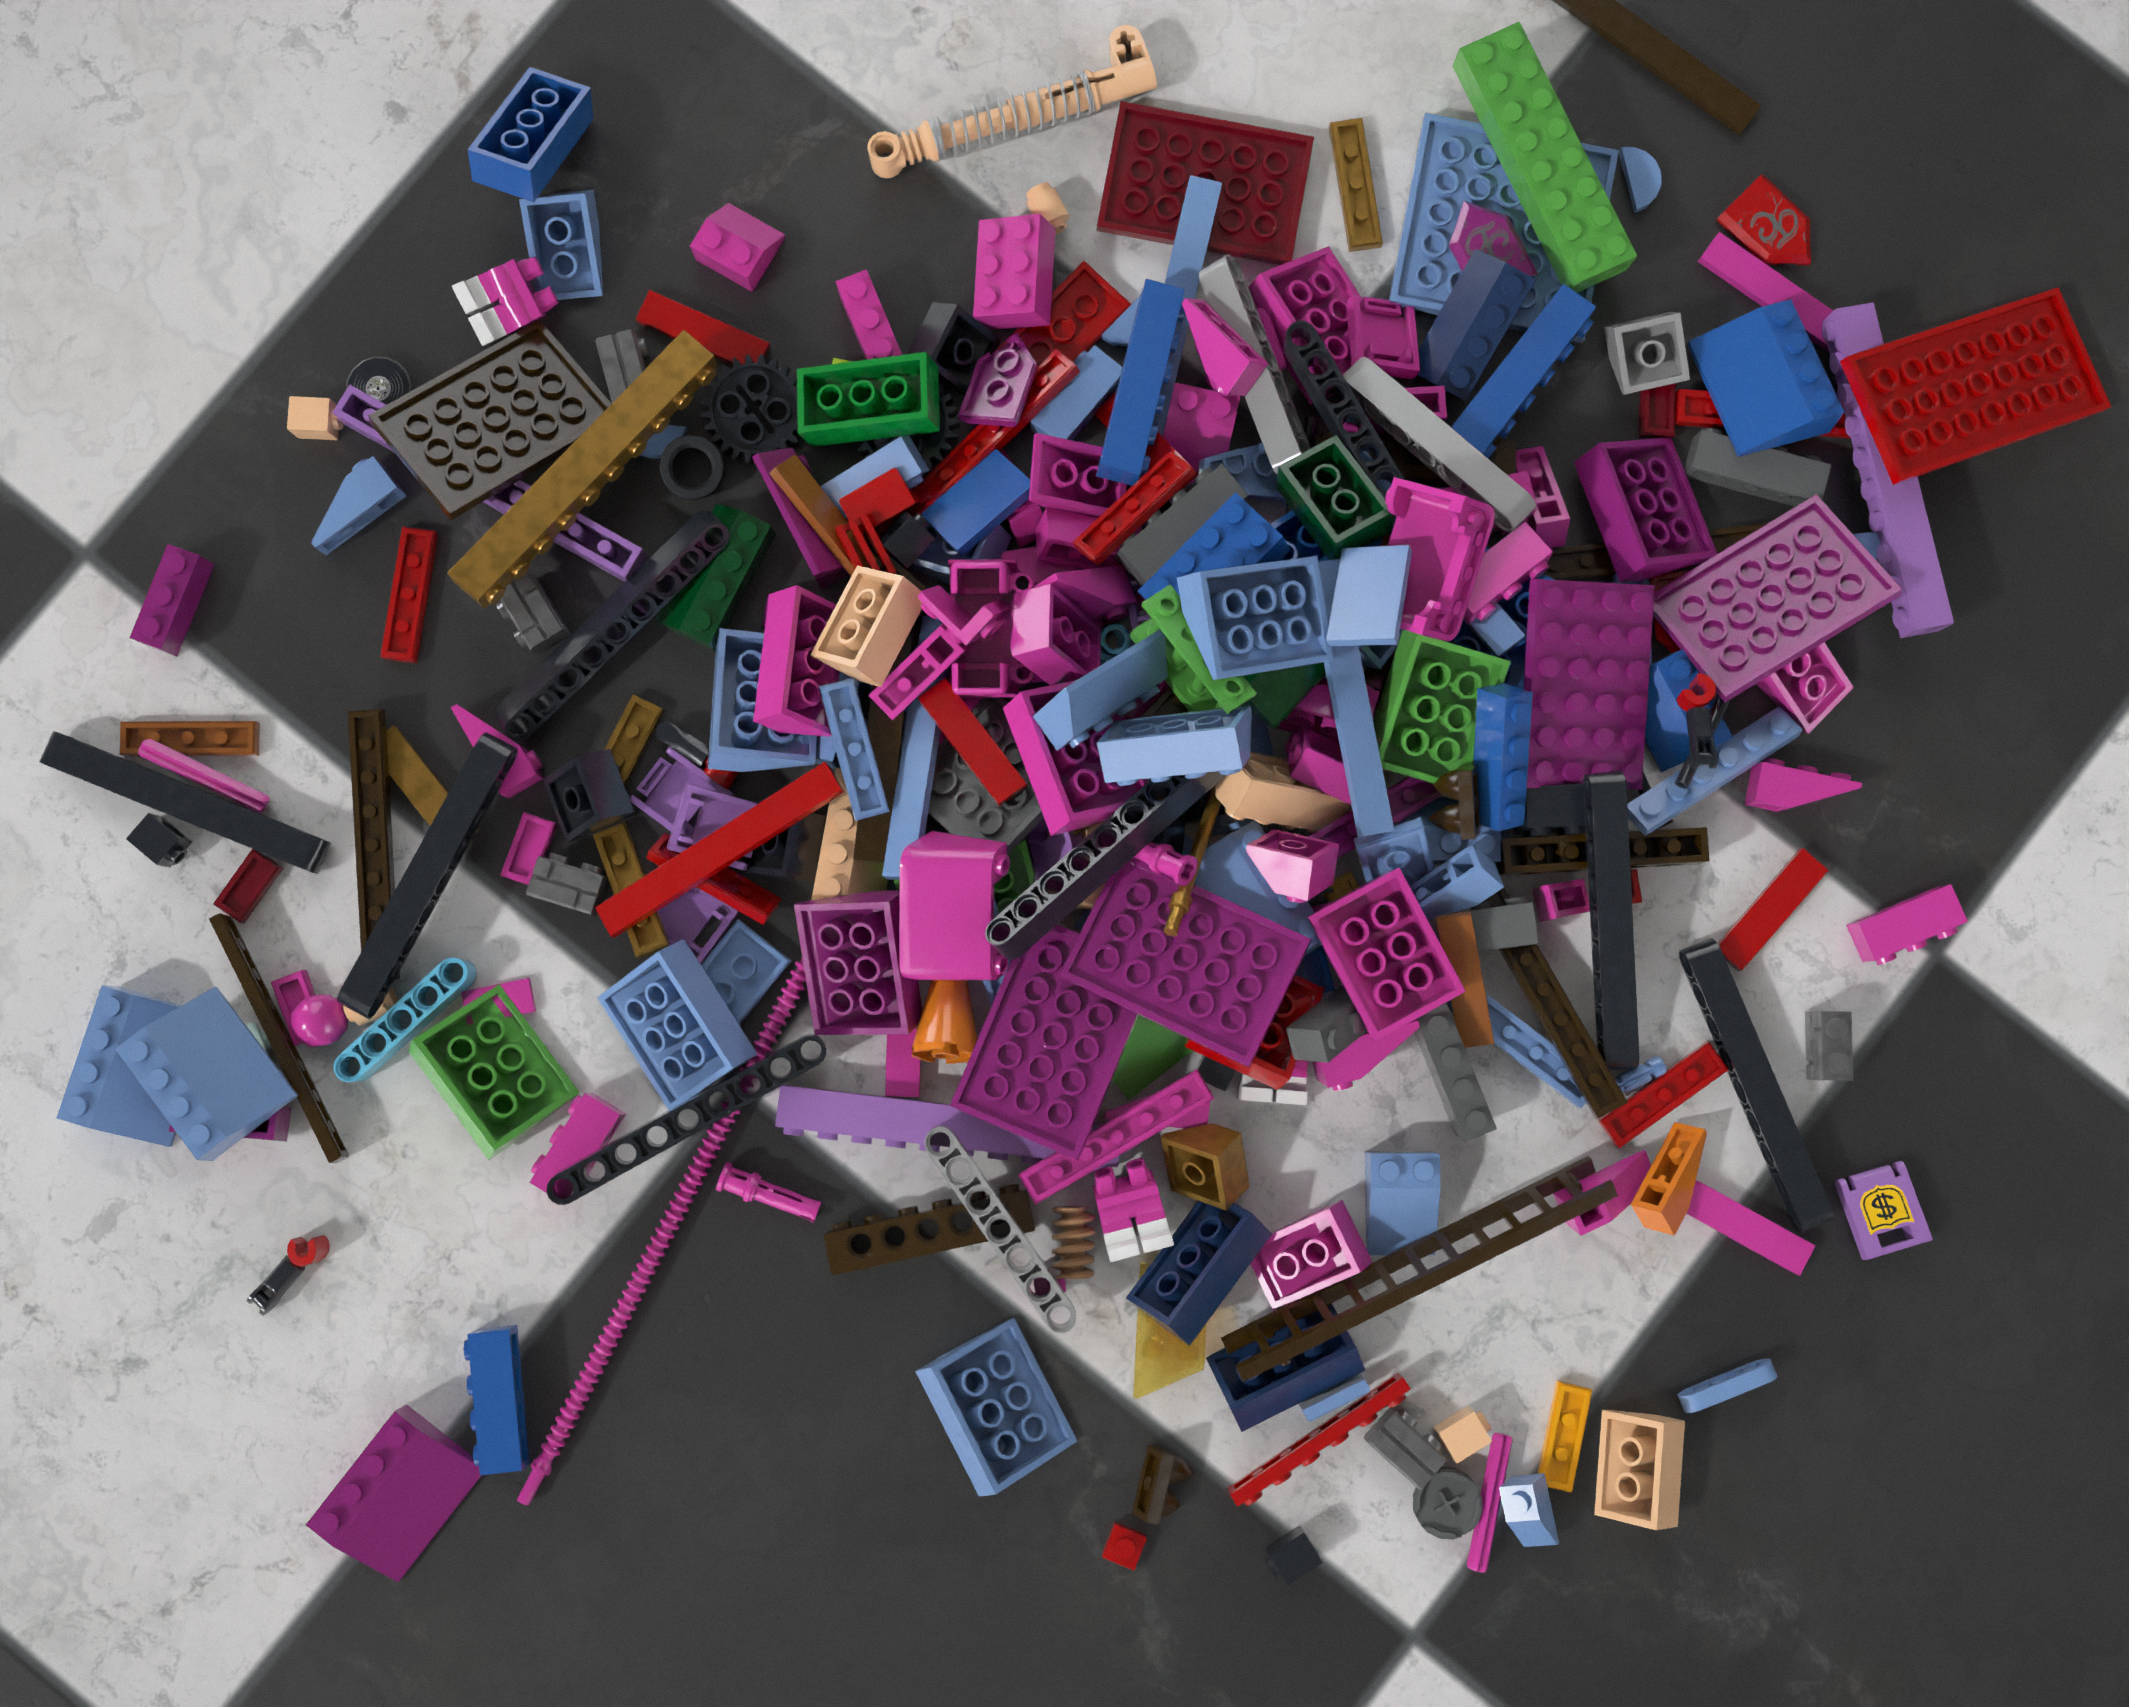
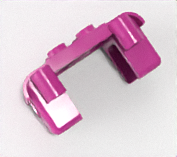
[948,559,1035,698]

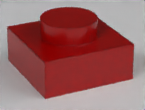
[1102,1522,1147,1571]

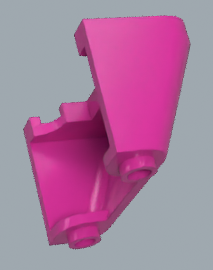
[1385,477,1495,641]
[899,831,1010,980]

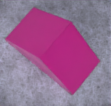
[1532,878,1590,922]

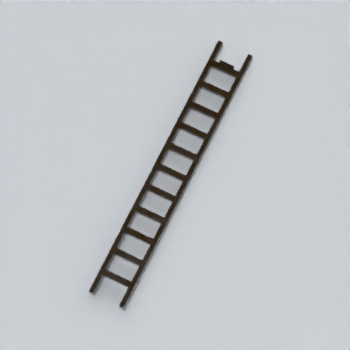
[1221,1156,1618,1382]

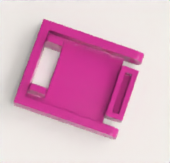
[1347,295,1420,380]

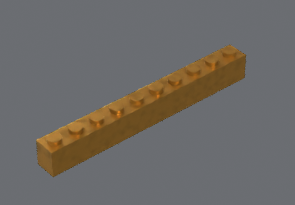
[448,330,717,609]

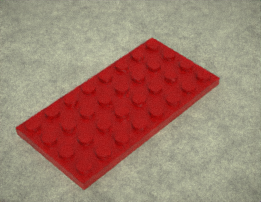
[1840,287,2111,485]

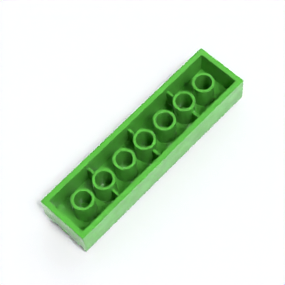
[1452,21,1637,293]

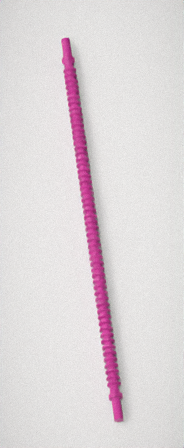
[517,959,806,1506]

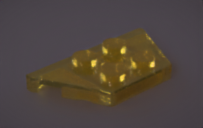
[1133,1262,1206,1399]

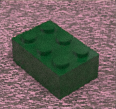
[1276,435,1393,560]

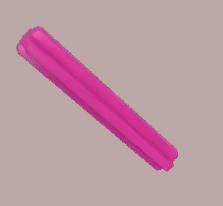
[138,739,270,813]
[1467,1433,1513,1572]

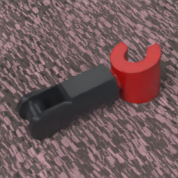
[1676,673,1718,769]
[656,722,740,790]
[246,1235,330,1316]

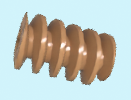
[1051,1206,1095,1279]

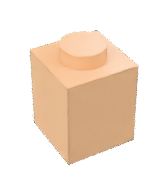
[287,396,344,440]
[1433,1406,1492,1463]

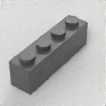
[1684,428,1831,507]
[1114,464,1248,587]
[1428,897,1539,952]
[1286,985,1368,1063]
[1414,1003,1497,1142]

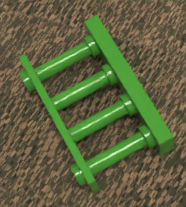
[1130,585,1257,714]

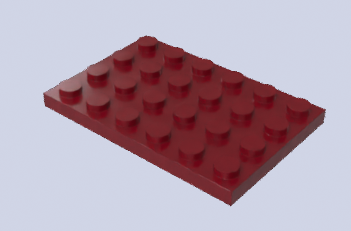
[1096,101,1314,265]

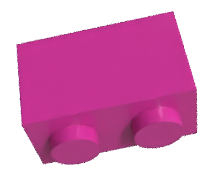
[690,203,786,292]
[1246,829,1339,903]

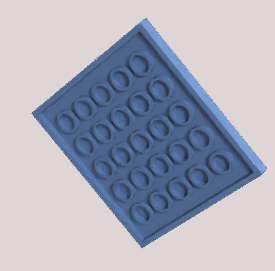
[1389,113,1619,343]

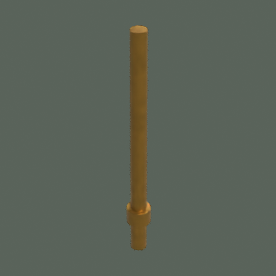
[1164,785,1221,936]

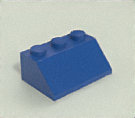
[1645,649,1733,772]

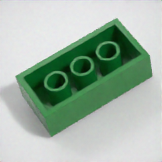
[797,352,940,447]

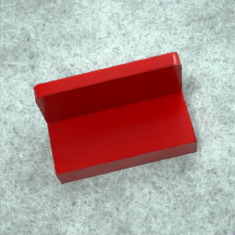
[839,468,921,534]

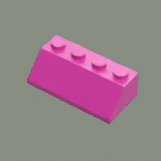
[753,585,840,737]

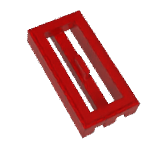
[835,513,897,575]

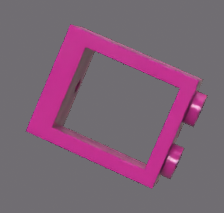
[1285,725,1351,805]

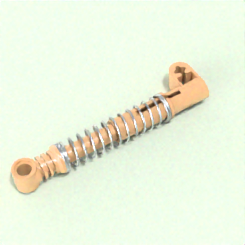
[867,25,1157,178]

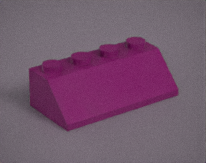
[752,447,849,590]

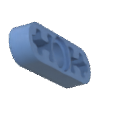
[1677,1359,1778,1413]

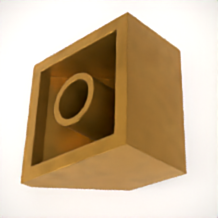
[1161,1123,1250,1211]

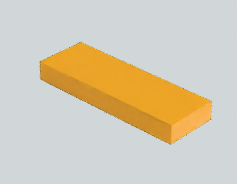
[1537,1380,1593,1493]

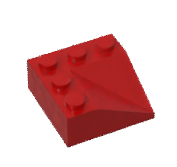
[1184,975,1325,1090]

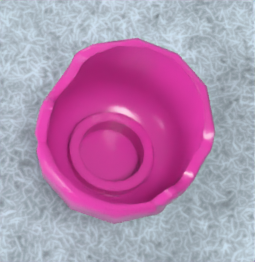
[290,994,349,1047]

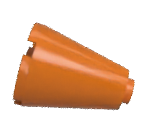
[911,980,978,1064]

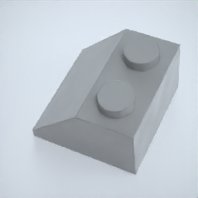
[1604,312,1690,395]

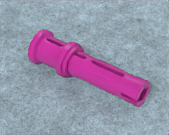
[1112,842,1198,886]
[716,1161,822,1223]

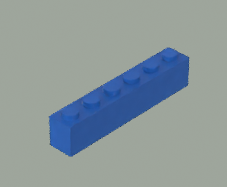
[1096,279,1185,486]
[1451,284,1596,459]

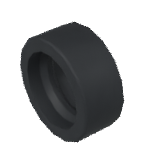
[659,435,724,500]

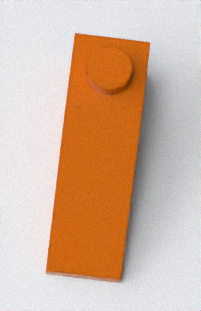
[1631,1122,1707,1236]

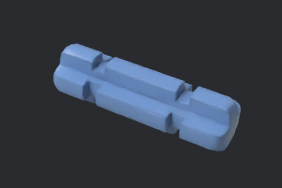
[1615,1057,1667,1092]

